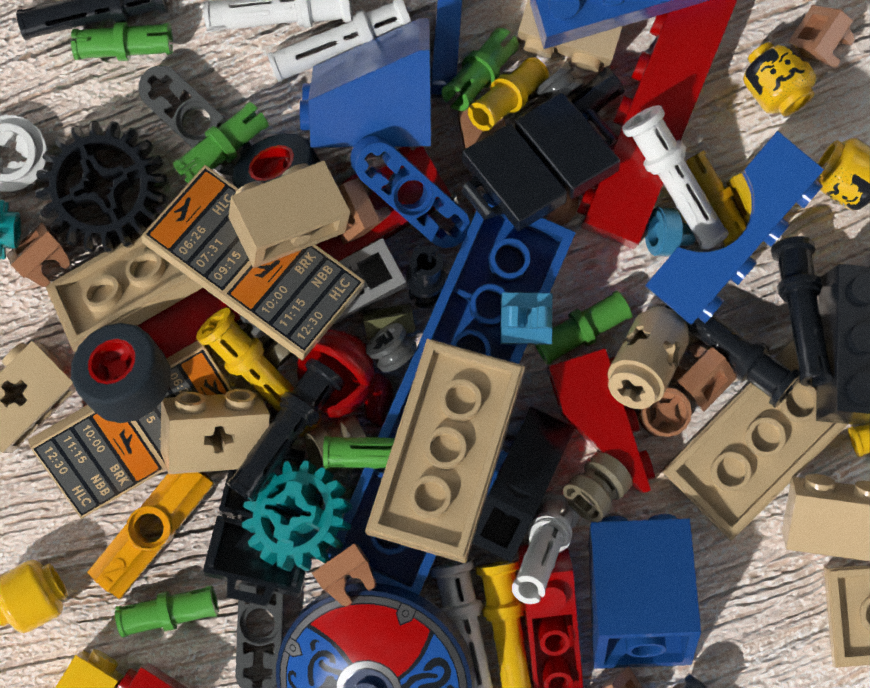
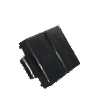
[462,92,620,231]
[203,448,324,606]

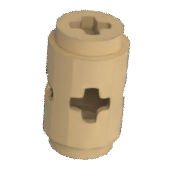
[608,306,689,409]

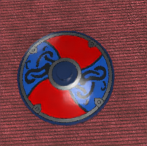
[276,583,476,688]

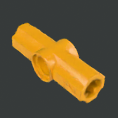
[87,472,216,599]

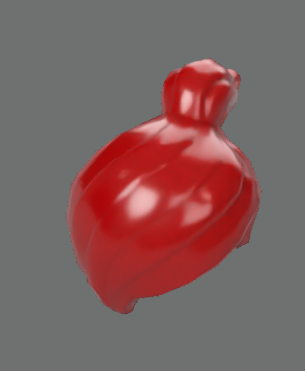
[297,329,394,427]

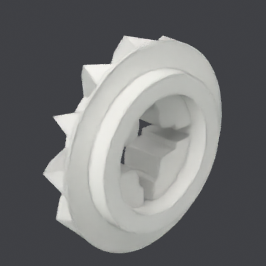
[0,115,48,193]

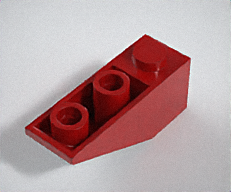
[546,348,655,493]
[518,545,583,688]

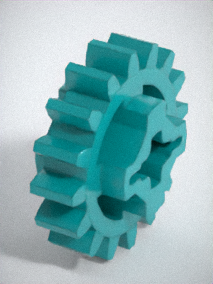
[242,460,352,572]

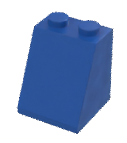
[300,18,431,148]
[588,514,701,669]

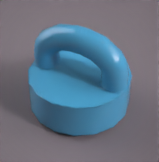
[645,207,696,257]

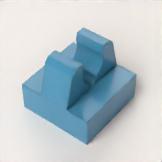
[501,292,553,345]

